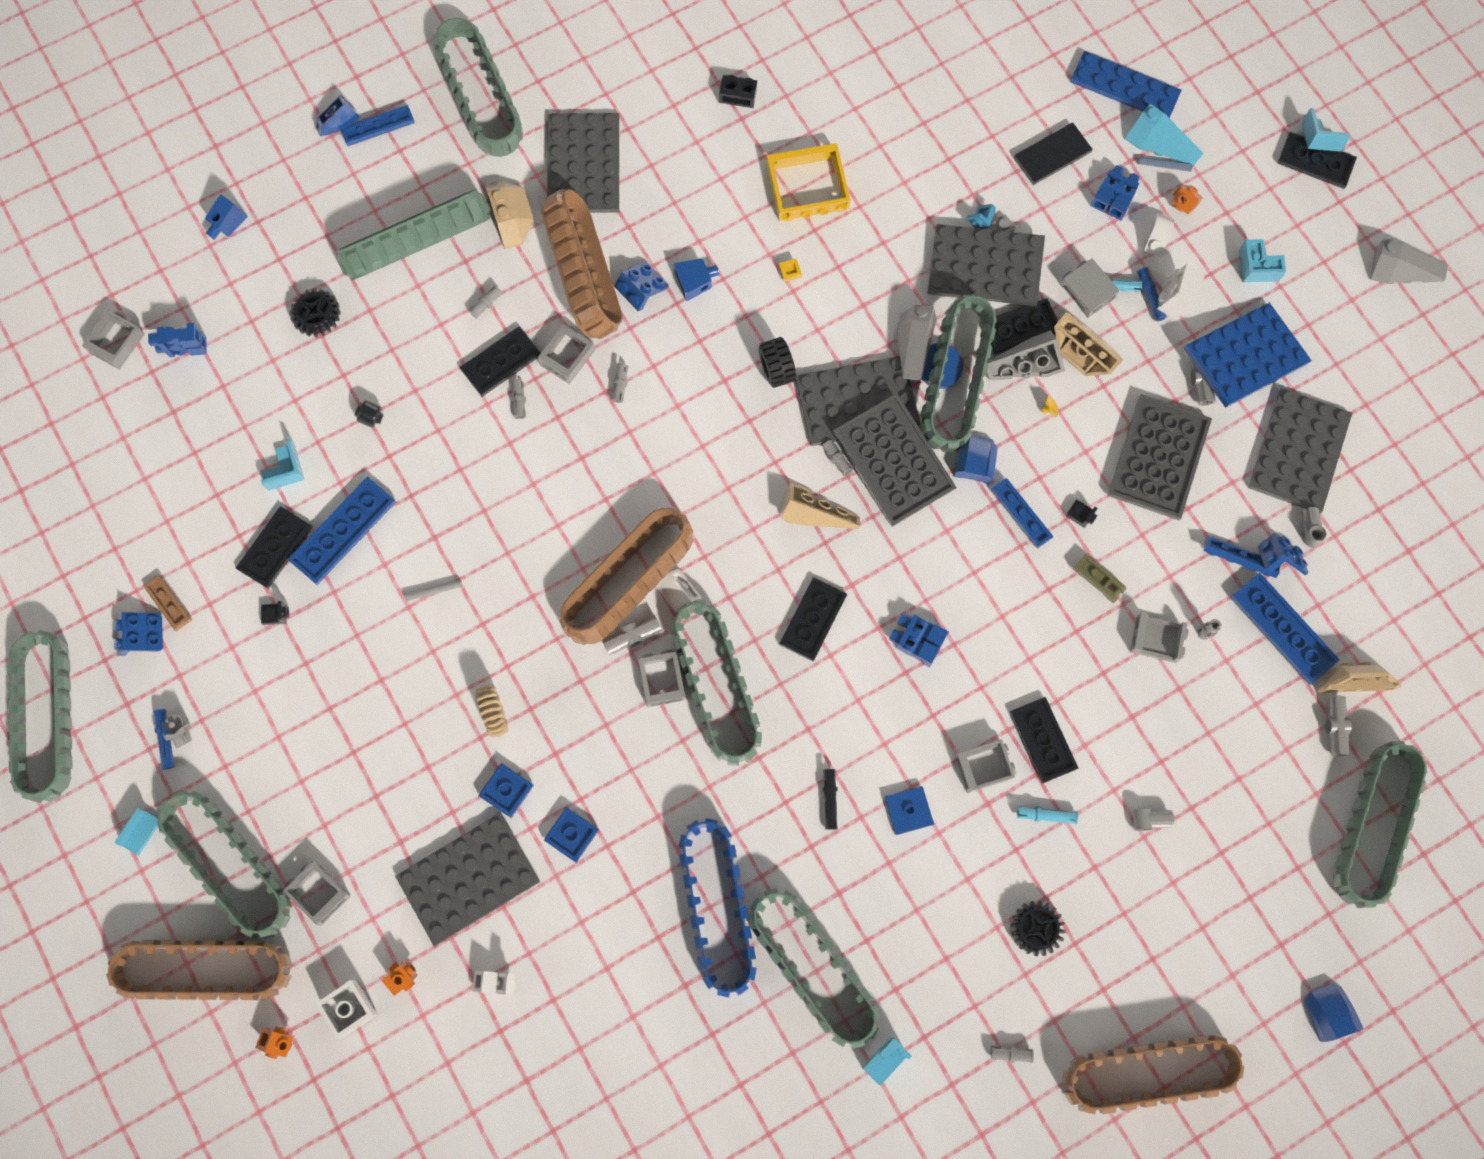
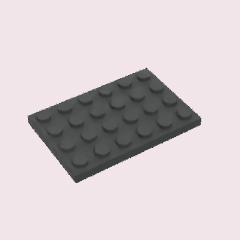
[547,113,620,213]
[927,224,1045,306]
[796,356,920,447]
[1248,388,1352,514]
[833,393,957,527]
[1107,394,1212,520]
[395,813,540,947]

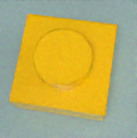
[779,259,802,282]

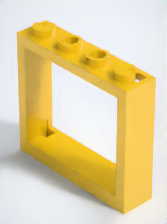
[766,143,851,221]

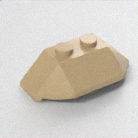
[485,181,534,249]
[1054,312,1123,376]
[1317,662,1402,693]

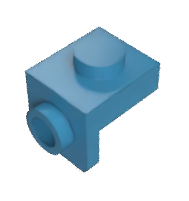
[966,204,996,228]

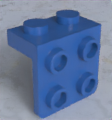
[614,262,669,311]
[1257,532,1309,576]
[113,612,163,656]

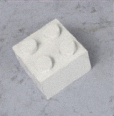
[1157,264,1205,319]
[315,980,377,1039]

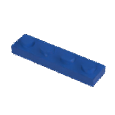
[341,105,415,146]
[991,478,1054,549]
[1203,535,1280,578]

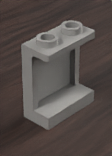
[1061,258,1120,318]
[1130,612,1189,663]

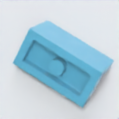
[114,808,159,855]

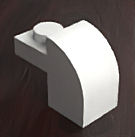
[1144,213,1175,257]
[472,970,516,995]

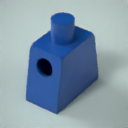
[205,194,248,240]
[674,259,719,301]

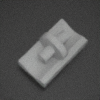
[164,715,192,749]

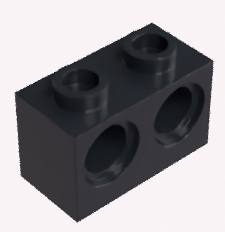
[719,75,758,108]

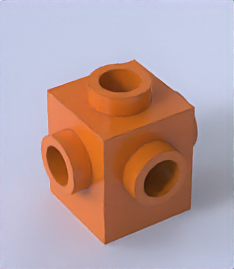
[1171,185,1203,214]
[381,960,417,996]
[255,1026,293,1059]

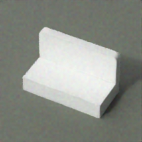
[656,569,702,612]

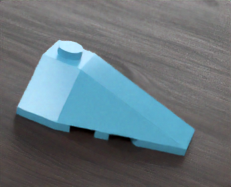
[1125,104,1203,166]

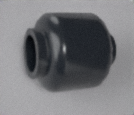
[354,400,384,428]

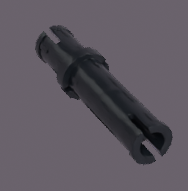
[822,769,838,830]

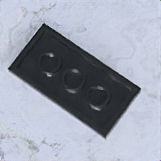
[1014,122,1093,185]
[1277,131,1357,189]
[980,298,1058,356]
[459,326,541,397]
[235,506,313,589]
[779,577,847,662]
[1009,697,1079,784]

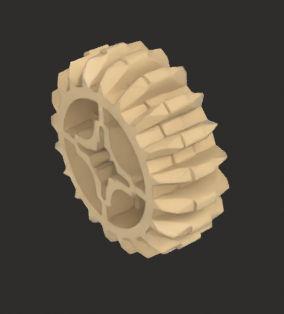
[476,684,508,738]

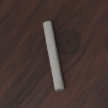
[404,579,463,601]

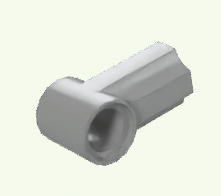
[1301,507,1327,548]
[1133,809,1175,831]

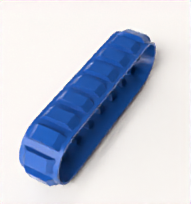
[678,818,757,998]

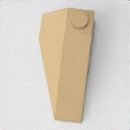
[781,482,860,529]

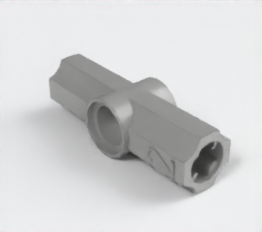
[1190,359,1216,406]
[602,615,662,656]
[1325,695,1351,756]

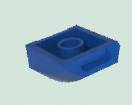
[316,94,360,137]
[954,435,998,484]
[1304,983,1364,1042]

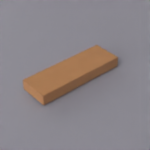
[143,574,192,632]

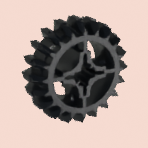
[289,288,341,338]
[1010,901,1066,956]

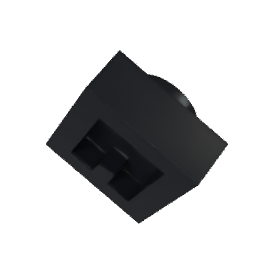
[1065,499,1098,528]
[261,601,289,625]

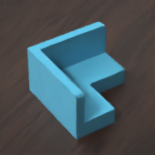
[1301,108,1350,152]
[1239,239,1286,283]
[261,439,305,491]
[862,1038,912,1085]

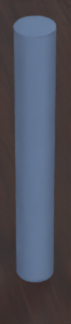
[1138,157,1193,172]

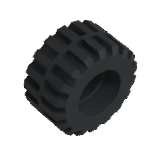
[759,337,796,388]

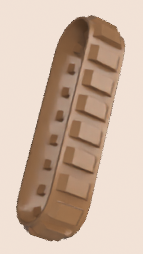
[541,189,623,339]
[559,508,694,645]
[106,940,293,1000]
[1062,1035,1245,1115]

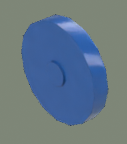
[922,343,963,389]

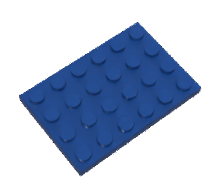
[1183,302,1312,408]

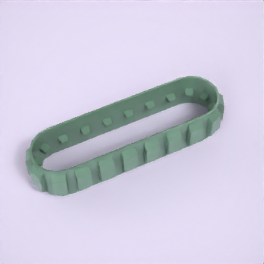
[433,18,523,157]
[336,189,490,280]
[919,294,997,452]
[671,601,762,766]
[7,630,73,803]
[1333,741,1428,908]
[157,790,292,939]
[749,889,880,1049]

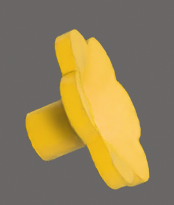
[1041,395,1059,418]

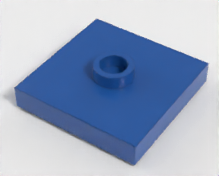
[478,763,534,818]
[884,786,934,835]
[544,807,599,863]

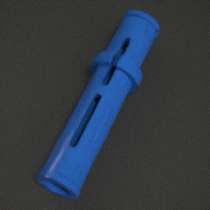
[1137,267,1167,322]
[153,709,175,770]

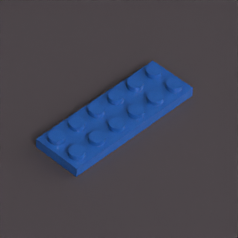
[1070,51,1182,118]
[288,476,396,585]
[1230,573,1340,685]

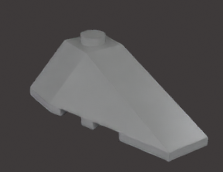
[1370,238,1448,284]
[897,305,937,380]
[987,331,1065,380]

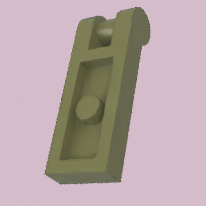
[1073,554,1127,603]

